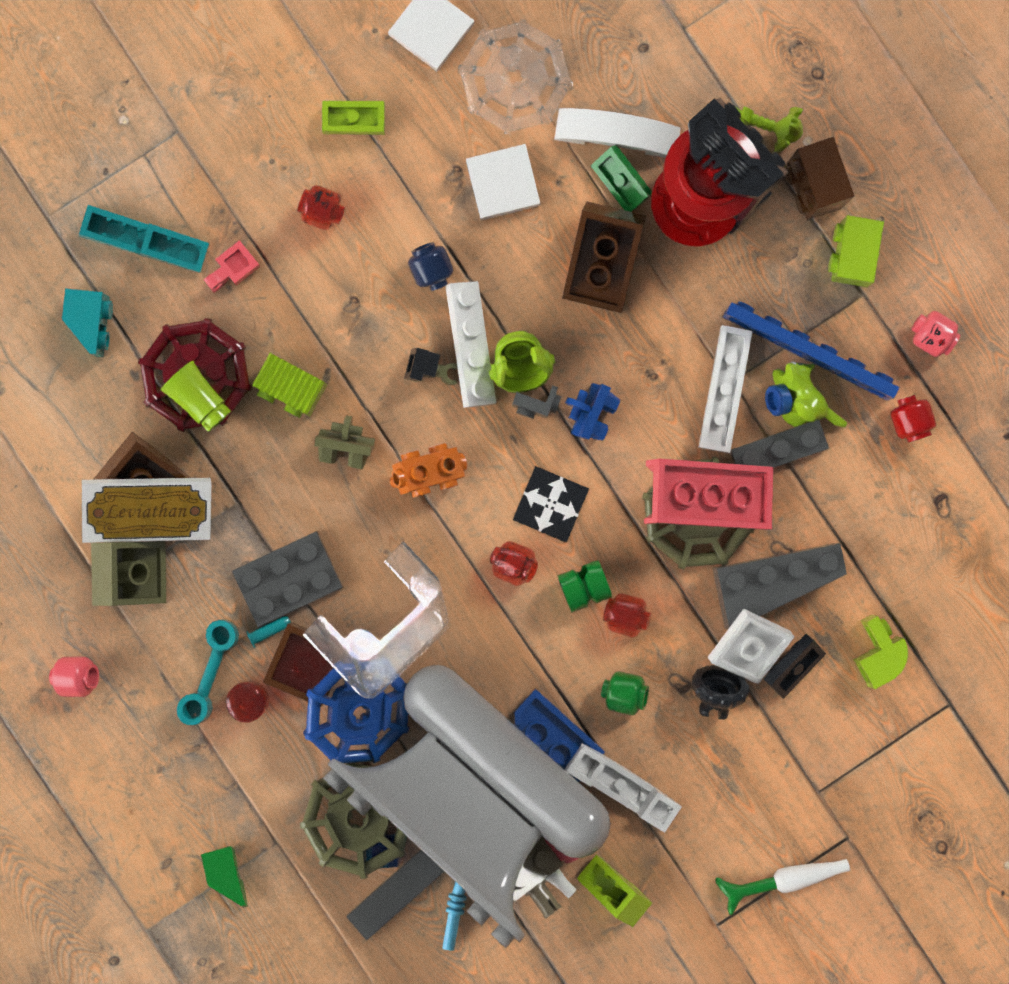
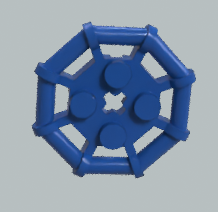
[303,657,410,764]

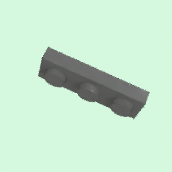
[730,420,829,468]

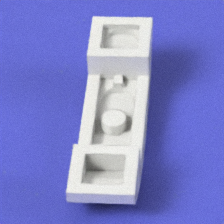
[554,108,681,158]
[564,744,682,833]

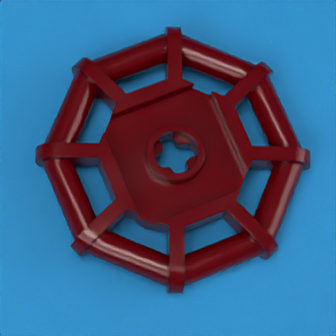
[138,318,252,432]

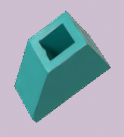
[62,288,113,358]

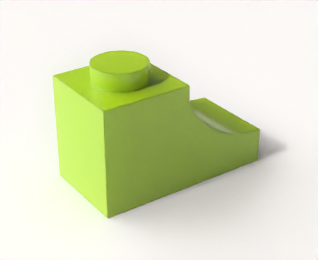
[577,854,652,927]

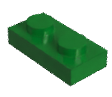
[590,145,652,212]

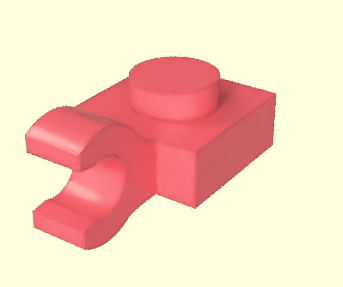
[204,240,260,293]

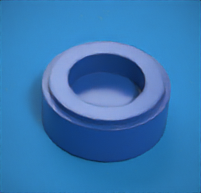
[765,384,792,416]

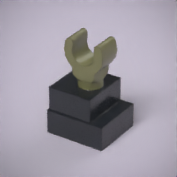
[404,348,458,385]

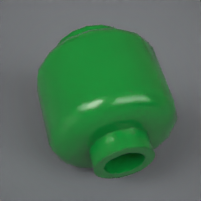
[601,671,649,716]

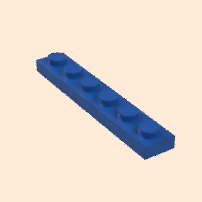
[722,301,900,401]

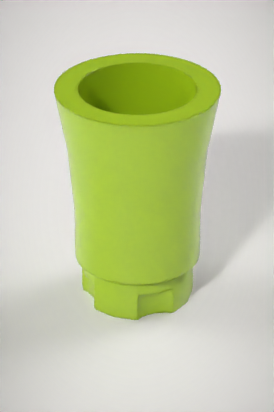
[160,361,231,432]

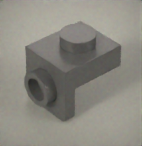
[512,385,562,419]

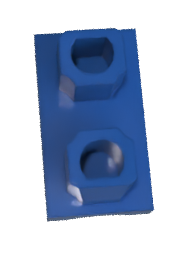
[565,383,620,441]

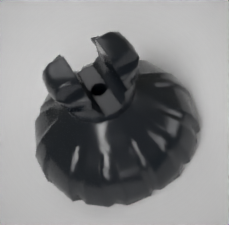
[692,665,750,720]

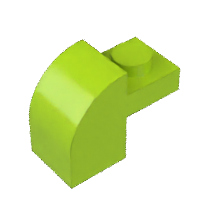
[853,615,908,689]

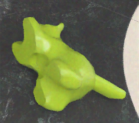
[772,361,847,427]

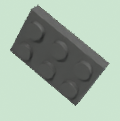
[232,531,343,627]

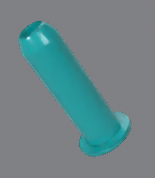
[246,616,291,648]

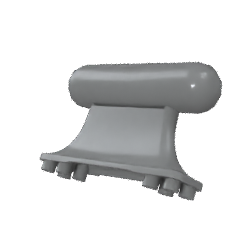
[323,665,611,948]

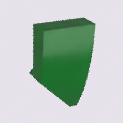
[201,846,248,908]

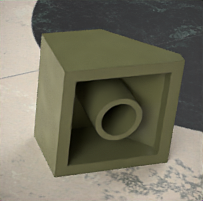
[91,541,166,606]

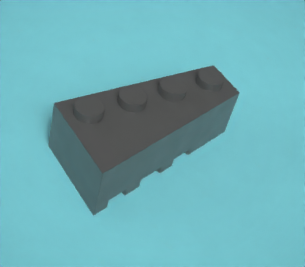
[712,543,847,630]

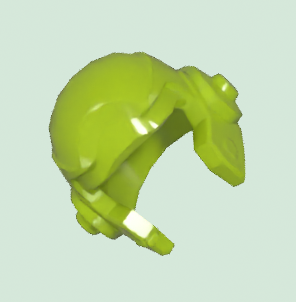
[489,331,556,393]

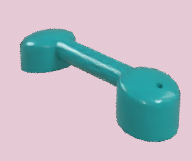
[177,620,239,725]

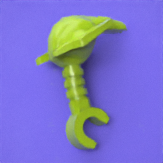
[736,107,803,153]

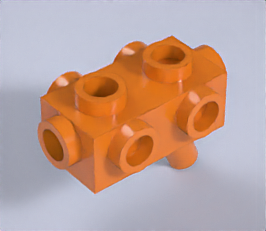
[390,443,467,498]

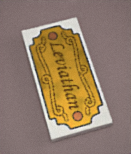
[82,478,211,543]

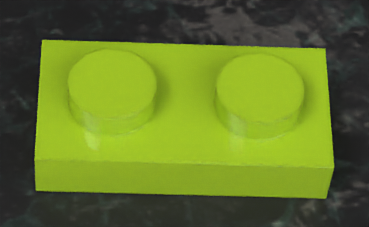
[322,101,385,135]

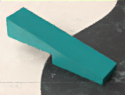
[79,205,209,273]

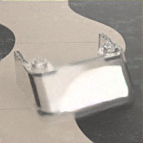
[303,541,450,699]

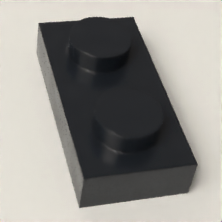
[763,634,826,699]

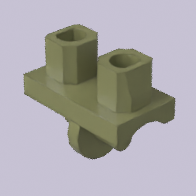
[314,415,375,469]

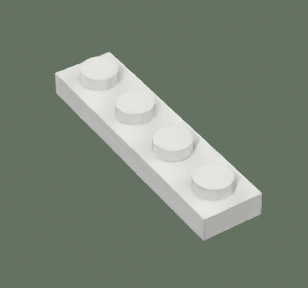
[445,281,496,408]
[698,325,753,454]

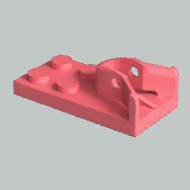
[644,458,773,530]

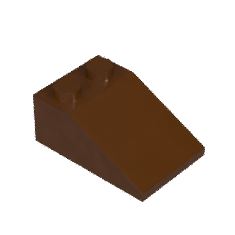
[562,201,646,313]
[93,432,191,543]

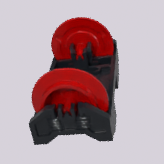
[651,98,788,247]

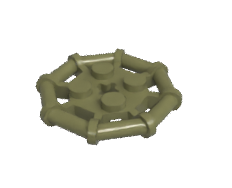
[642,457,755,570]
[300,762,407,879]

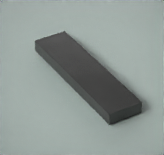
[346,849,444,940]

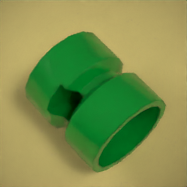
[557,560,612,613]

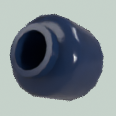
[408,242,453,291]

